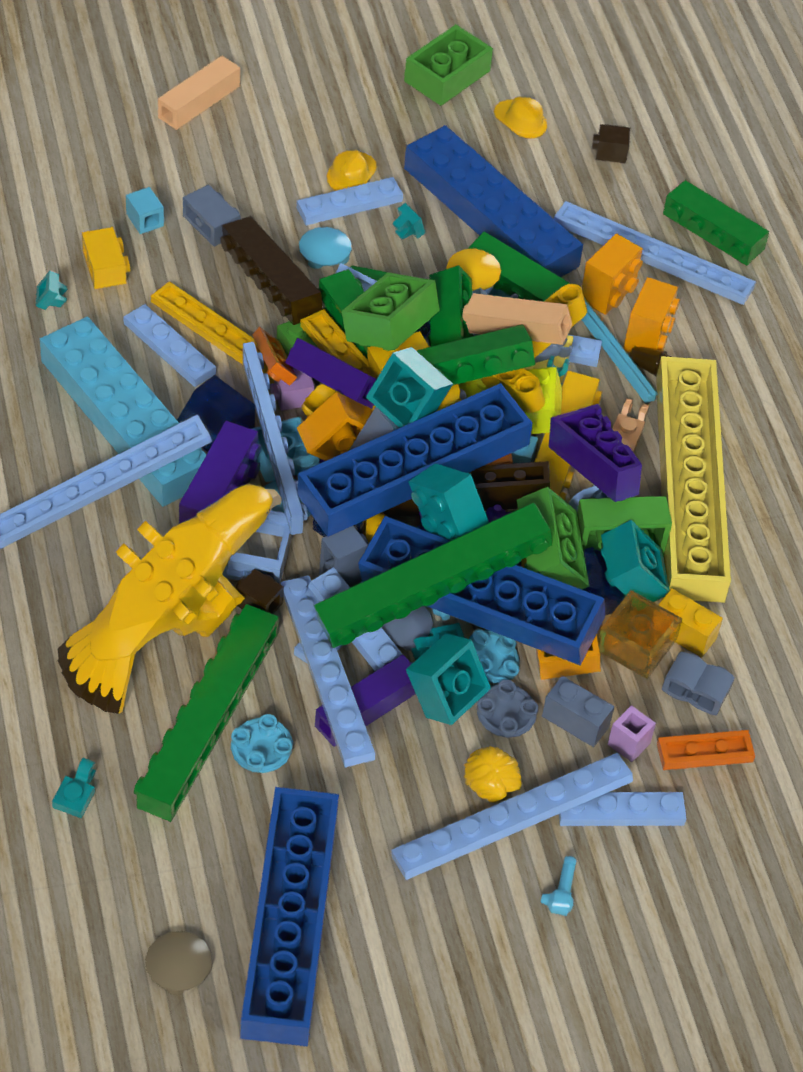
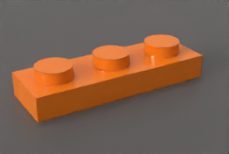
[252,327,297,386]
[657,730,755,770]

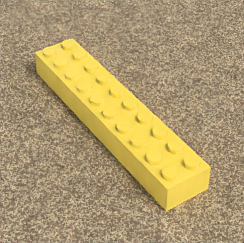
[656,356,731,603]

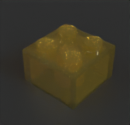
[598,590,682,679]

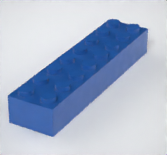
[404,125,583,277]
[298,383,533,537]
[358,516,606,666]
[240,787,339,1047]

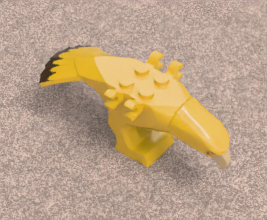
[57,484,282,714]

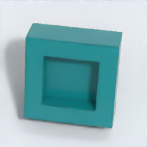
[393,203,426,240]
[36,270,67,310]

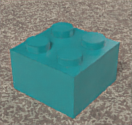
[366,347,453,428]
[408,463,489,540]
[601,520,670,609]
[406,633,491,725]

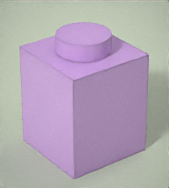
[270,368,314,411]
[608,705,656,762]

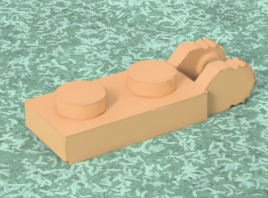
[612,398,649,453]

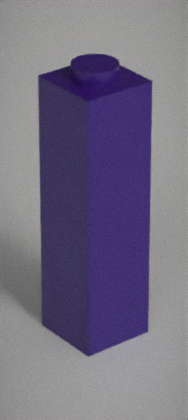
[285,337,377,409]
[315,654,416,747]

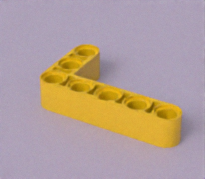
[481,284,587,413]

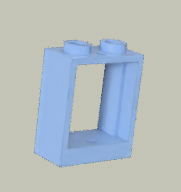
[222,511,293,584]

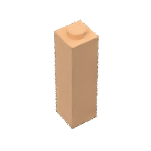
[158,56,240,130]
[463,293,573,345]

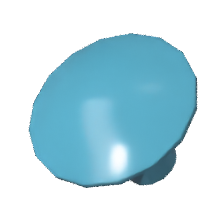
[299,227,352,269]
[469,629,520,683]
[231,714,293,773]

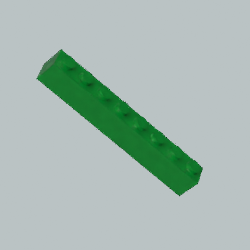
[314,503,552,648]
[134,604,279,822]

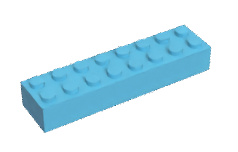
[40,316,206,507]

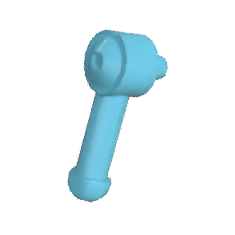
[540,856,577,916]

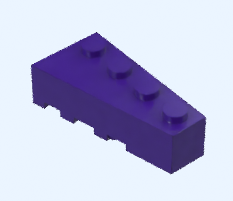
[549,404,642,502]

